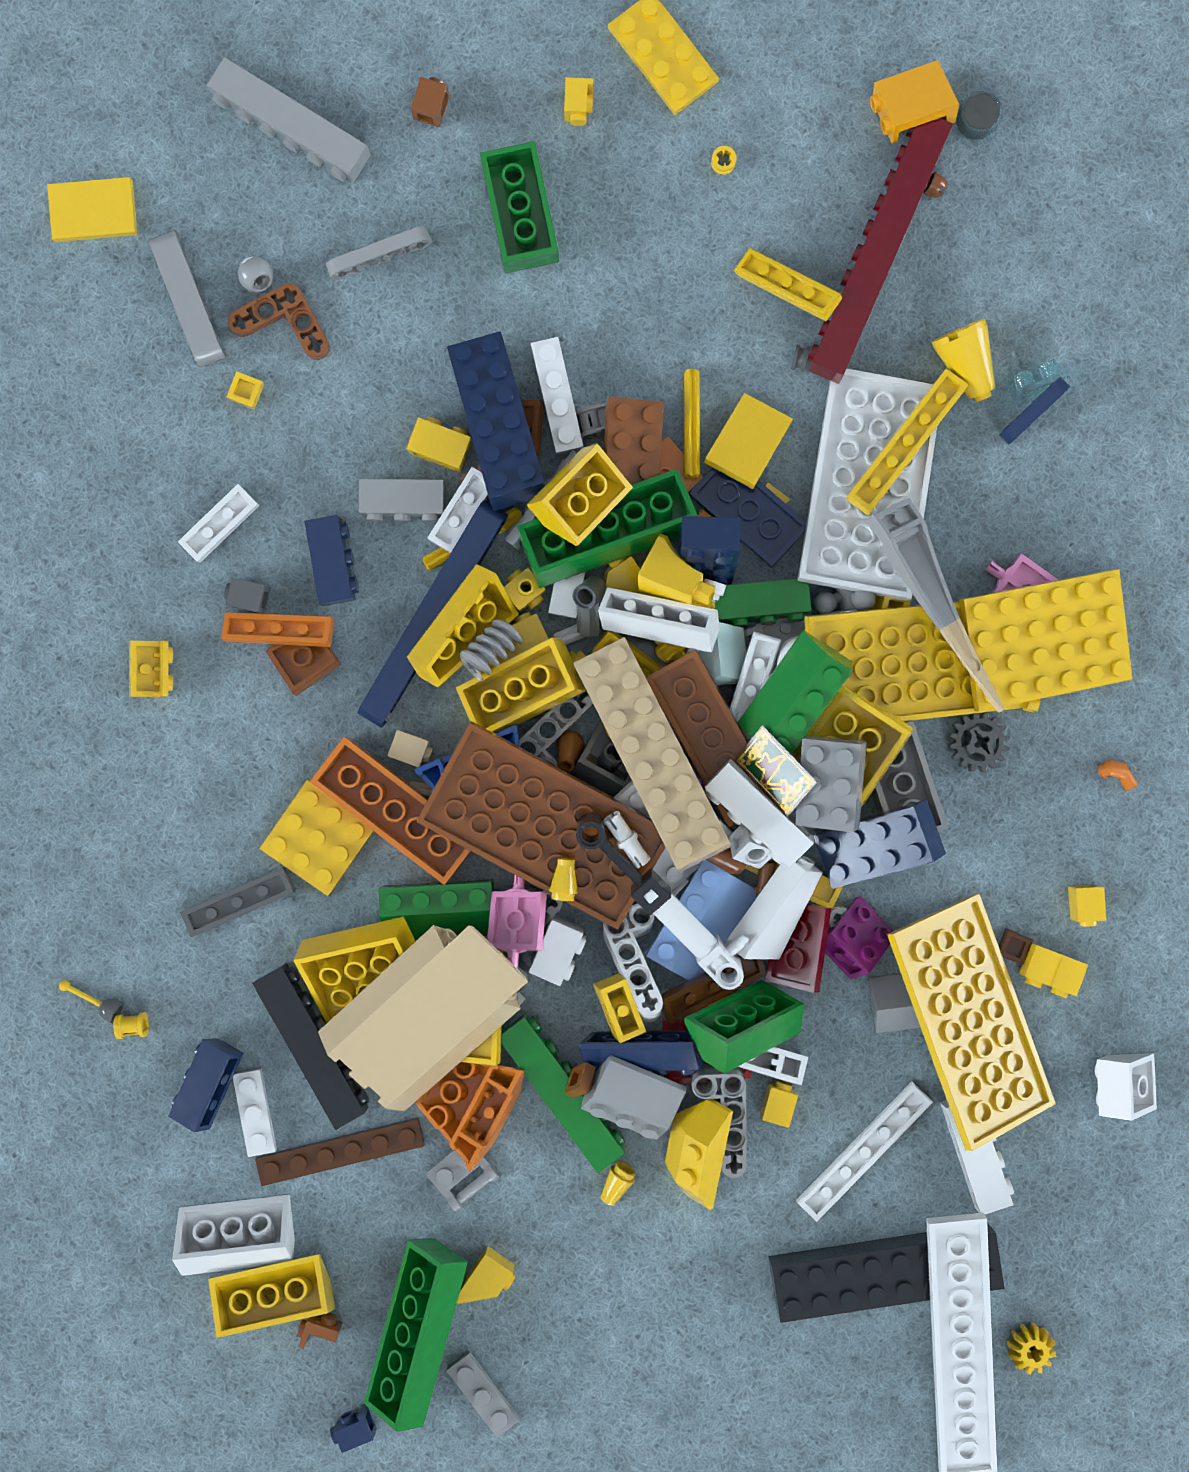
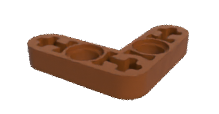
[228,283,330,360]

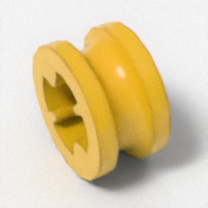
[711,146,737,175]

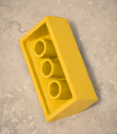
[208,1254,335,1338]

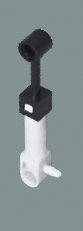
[576,813,749,990]

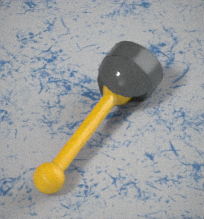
[59,980,124,1023]

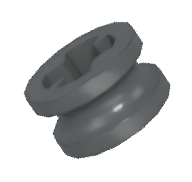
[791,344,810,372]

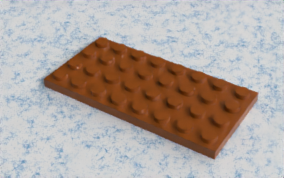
[416,721,665,930]

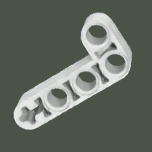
[603,904,663,1022]

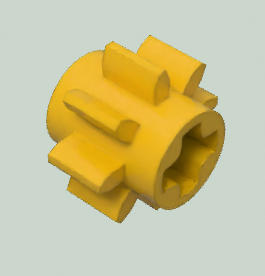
[655,641,688,663]

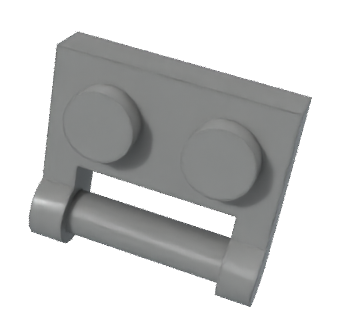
[426,1150,500,1212]

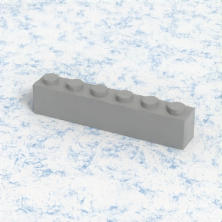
[207,57,371,183]

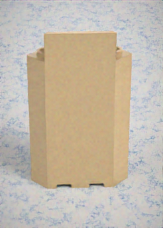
[318,925,528,1111]

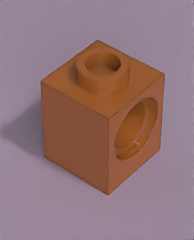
[410,77,450,127]

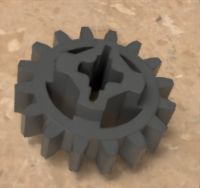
[947,712,1010,772]

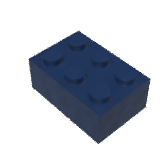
[677,516,741,585]

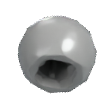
[237,256,273,292]

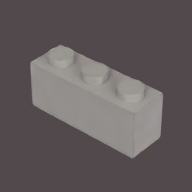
[359,479,446,522]

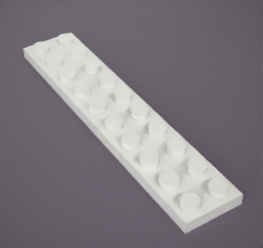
[926,1213,997,1472]

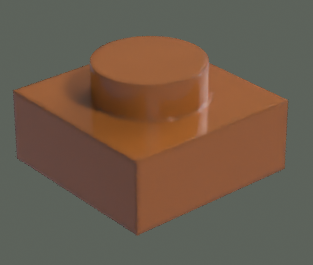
[564,1062,596,1098]

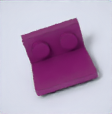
[825,896,893,980]

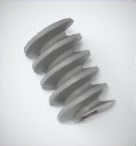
[460,619,523,681]

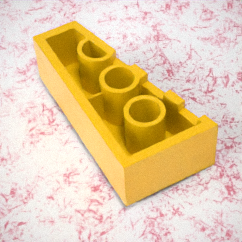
[407,564,519,687]

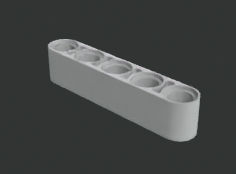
[149,230,226,367]

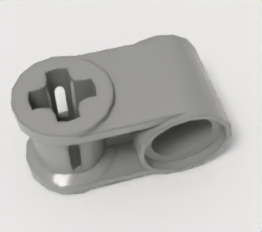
[575,402,607,440]

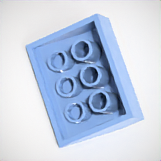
[645,860,758,980]

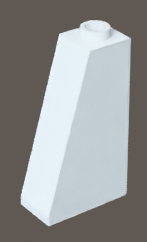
[726,855,823,959]

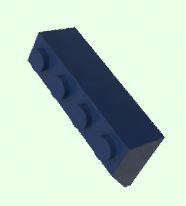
[579,1030,704,1075]

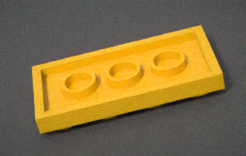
[608,0,719,115]

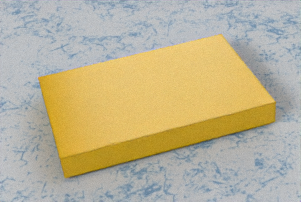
[47,177,137,242]
[704,393,793,489]

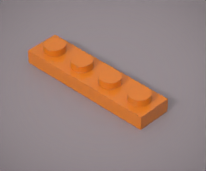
[221,612,335,647]

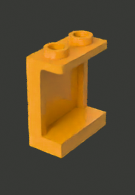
[870,60,959,144]

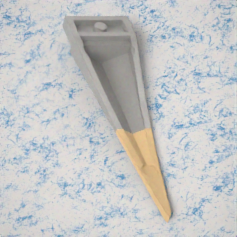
[867,498,1004,713]

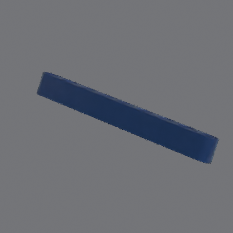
[357,500,508,728]

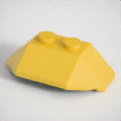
[665,1099,733,1210]

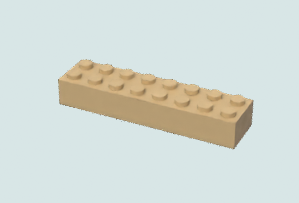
[573,637,732,873]

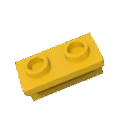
[129,640,173,697]

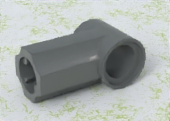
[572,576,607,637]

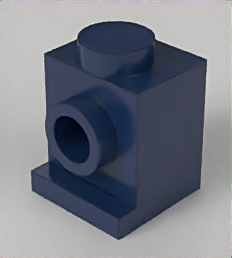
[330,1404,377,1453]

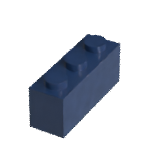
[304,515,359,606]
[168,1038,244,1132]

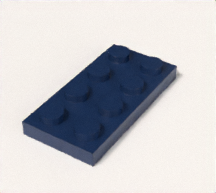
[689,468,807,569]

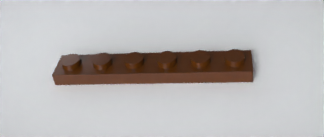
[255,1117,425,1186]

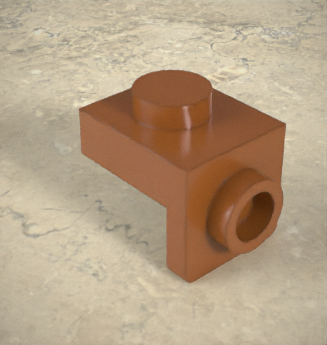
[297,1313,343,1349]

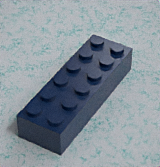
[447,331,545,511]

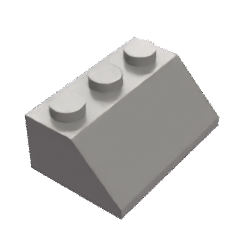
[581,1055,687,1140]

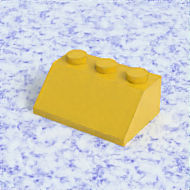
[527,444,633,546]

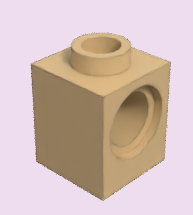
[387,730,434,767]

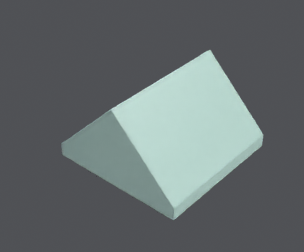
[699,622,746,686]

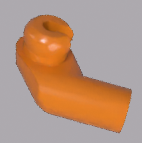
[1097,759,1138,791]

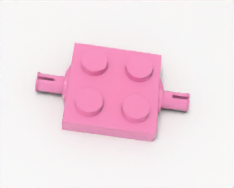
[985,554,1058,593]
[487,874,547,969]

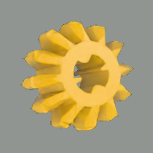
[1006,1322,1057,1375]

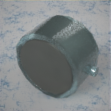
[956,91,1002,141]

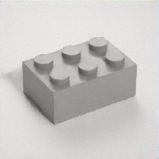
[795,735,867,832]

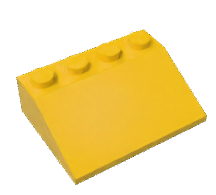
[792,686,915,808]
[293,917,415,1023]

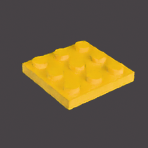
[259,780,374,896]

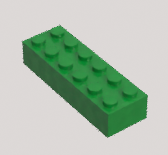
[517,469,698,588]
[364,1238,468,1432]

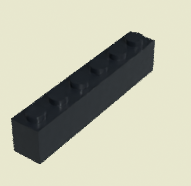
[252,963,369,1130]

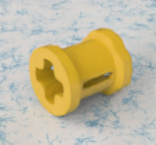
[113,1012,149,1039]

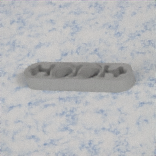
[326,226,432,280]

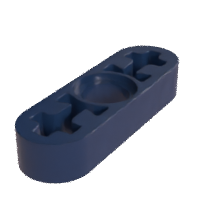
[999,376,1070,445]

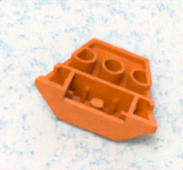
[415,1062,525,1172]

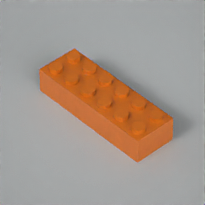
[309,737,471,885]

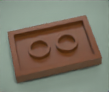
[604,397,664,485]

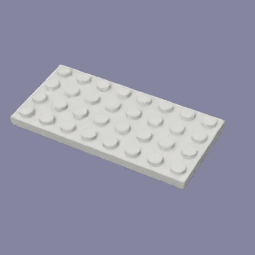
[797,369,937,601]

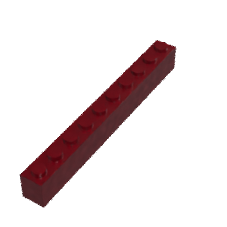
[807,118,953,384]

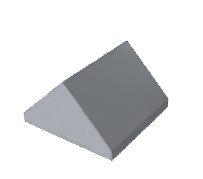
[868,974,921,1033]

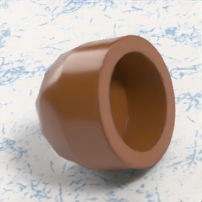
[923,172,947,198]

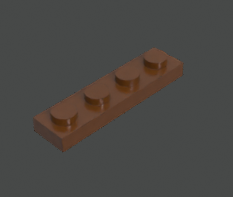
[661,955,767,1024]

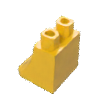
[638,534,716,609]

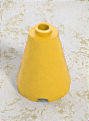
[932,318,995,402]

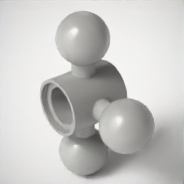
[814,588,875,614]

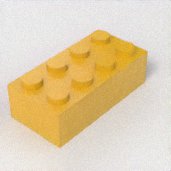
[456,637,586,733]

